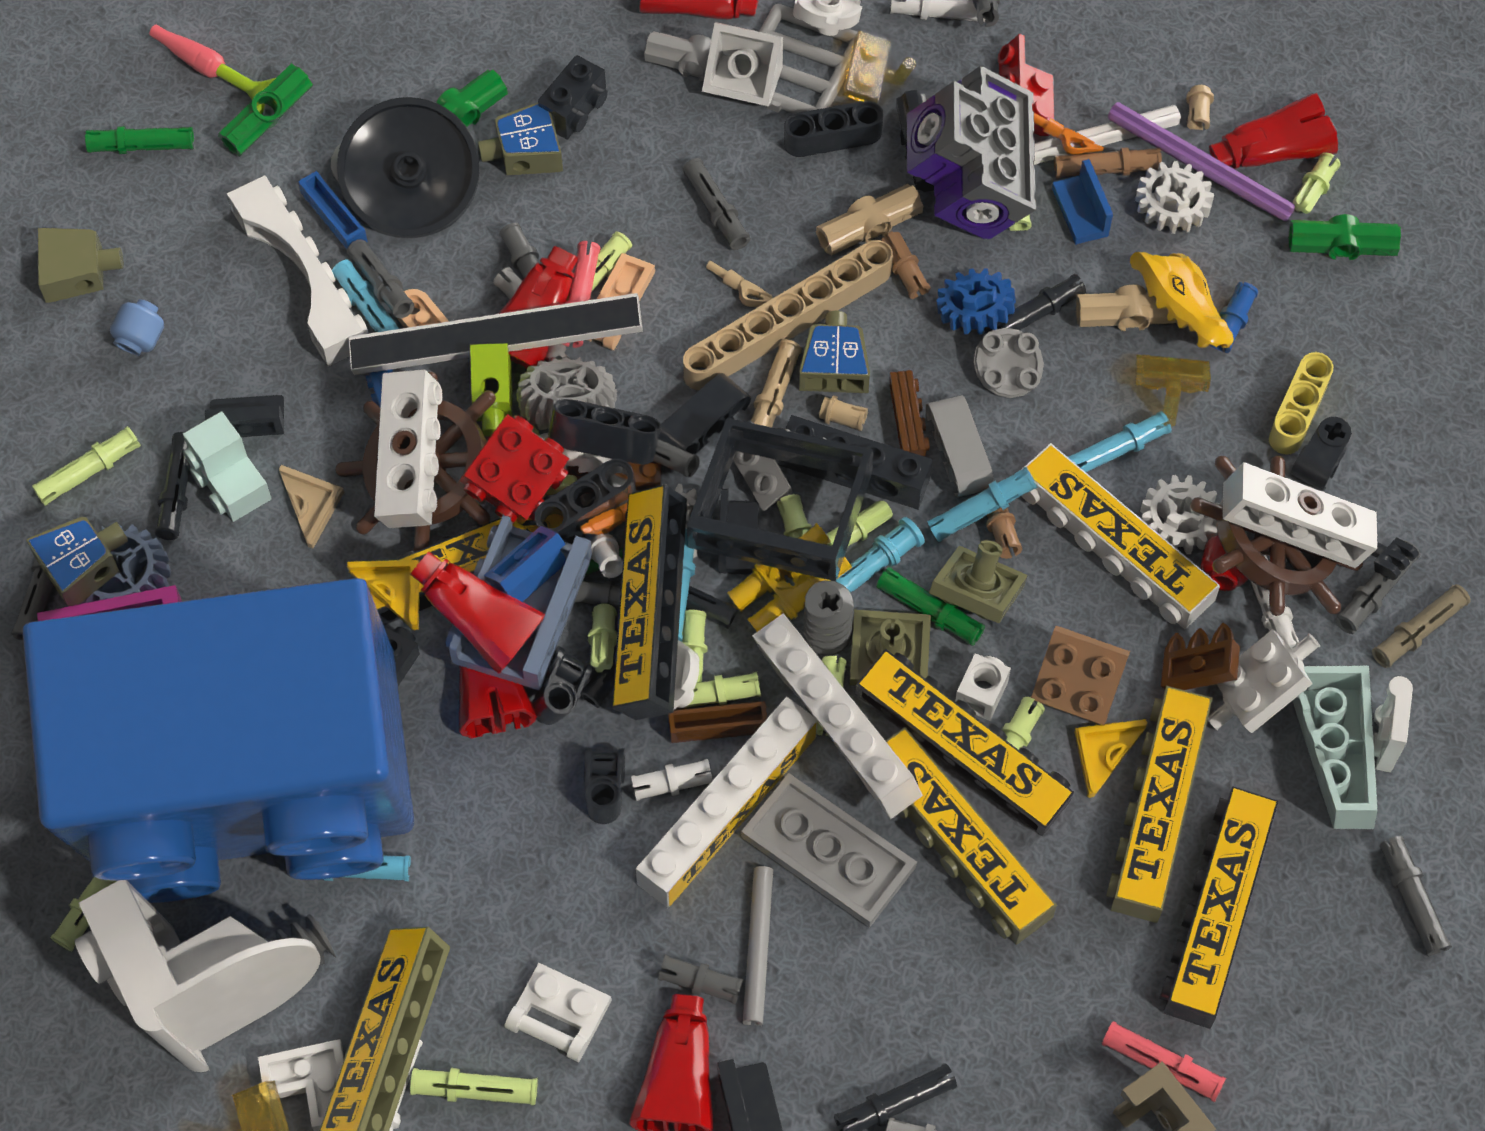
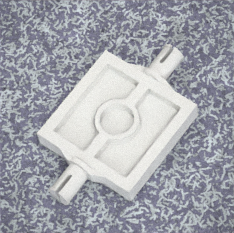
[1208,629,1320,733]

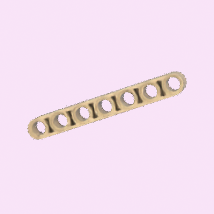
[683,240,893,390]

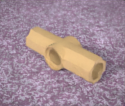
[816,184,923,255]
[1076,285,1177,331]

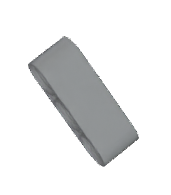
[926,395,994,498]

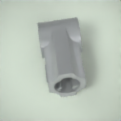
[644,31,711,81]

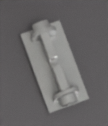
[733,451,793,511]

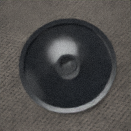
[337,97,480,238]

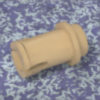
[1186,85,1214,130]
[819,396,868,431]

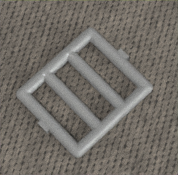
[759,4,866,114]

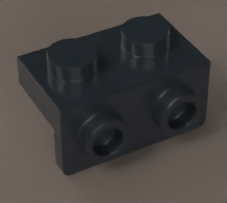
[538,55,608,140]

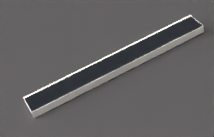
[349,293,643,375]

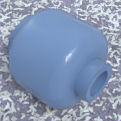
[110,299,164,356]

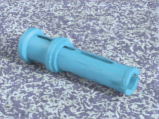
[836,517,925,593]

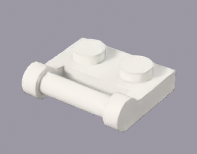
[1373,676,1413,772]
[505,963,612,1063]

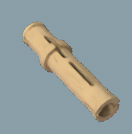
[751,339,802,427]

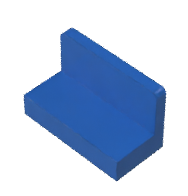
[1052,159,1113,245]
[484,526,567,602]

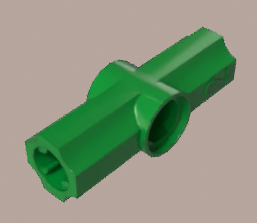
[218,63,313,157]
[436,70,508,127]
[1288,214,1401,260]

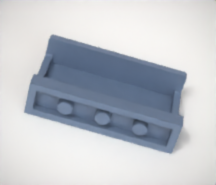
[446,515,592,690]

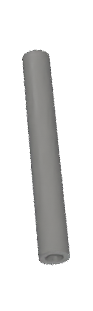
[743,866,773,1026]

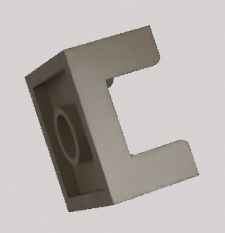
[1113,1061,1216,1131]

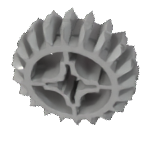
[517,357,617,430]

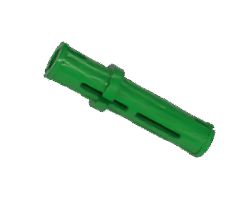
[85,126,194,154]
[876,567,985,646]

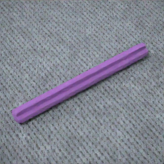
[1108,102,1295,221]

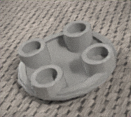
[973,328,1044,398]

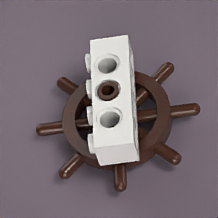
[335,370,496,551]
[1190,456,1377,616]

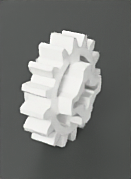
[1135,161,1214,234]
[1140,475,1220,554]

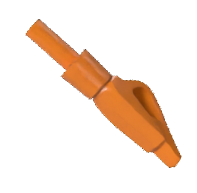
[1034,113,1104,155]
[580,503,627,535]

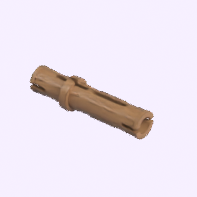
[1054,147,1162,179]

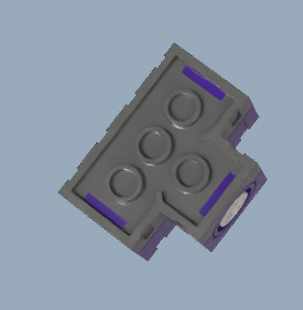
[907,65,1036,239]

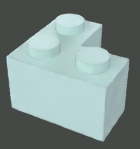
[183,411,271,522]

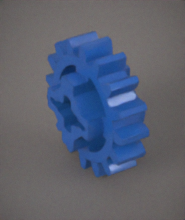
[936,268,1016,334]

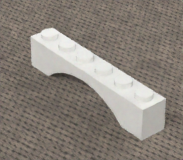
[227,176,368,367]
[752,613,923,819]

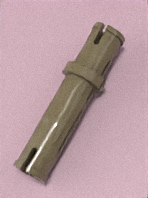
[1372,584,1471,668]

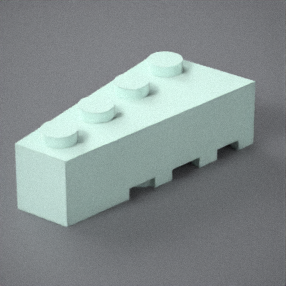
[1292,666,1377,829]

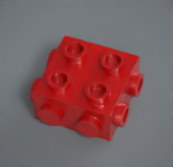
[459,414,570,525]

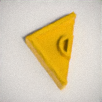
[347,560,419,630]
[1074,719,1147,798]

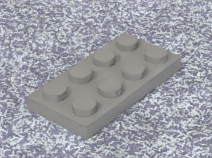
[741,773,917,928]

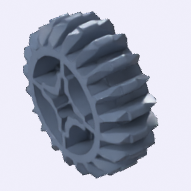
[80,524,171,604]

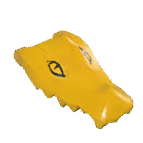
[1130,252,1234,348]

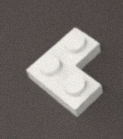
[258,1039,344,1131]

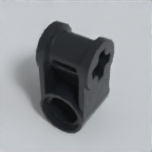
[1290,417,1352,491]
[532,646,593,725]
[584,748,625,825]

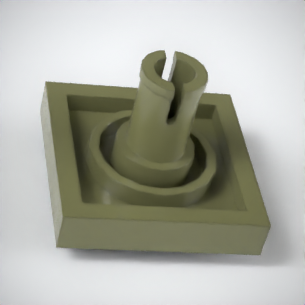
[929,540,1028,623]
[849,609,931,686]

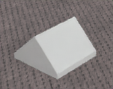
[702,22,783,106]

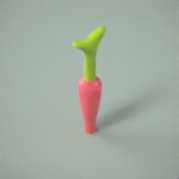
[149,24,276,114]

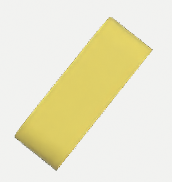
[1269,352,1334,455]

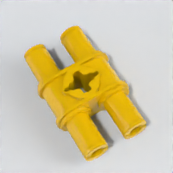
[727,523,852,632]

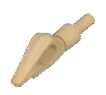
[706,261,773,307]

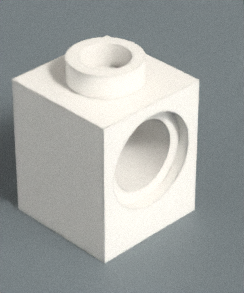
[955,653,1011,721]

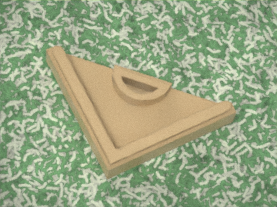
[279,465,344,548]

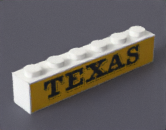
[1021,443,1220,629]
[636,697,817,908]

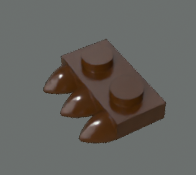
[1161,623,1240,690]

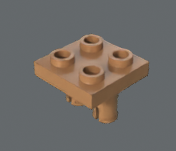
[1031,626,1130,725]

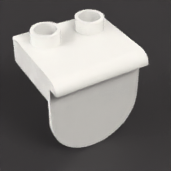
[75,880,320,1072]

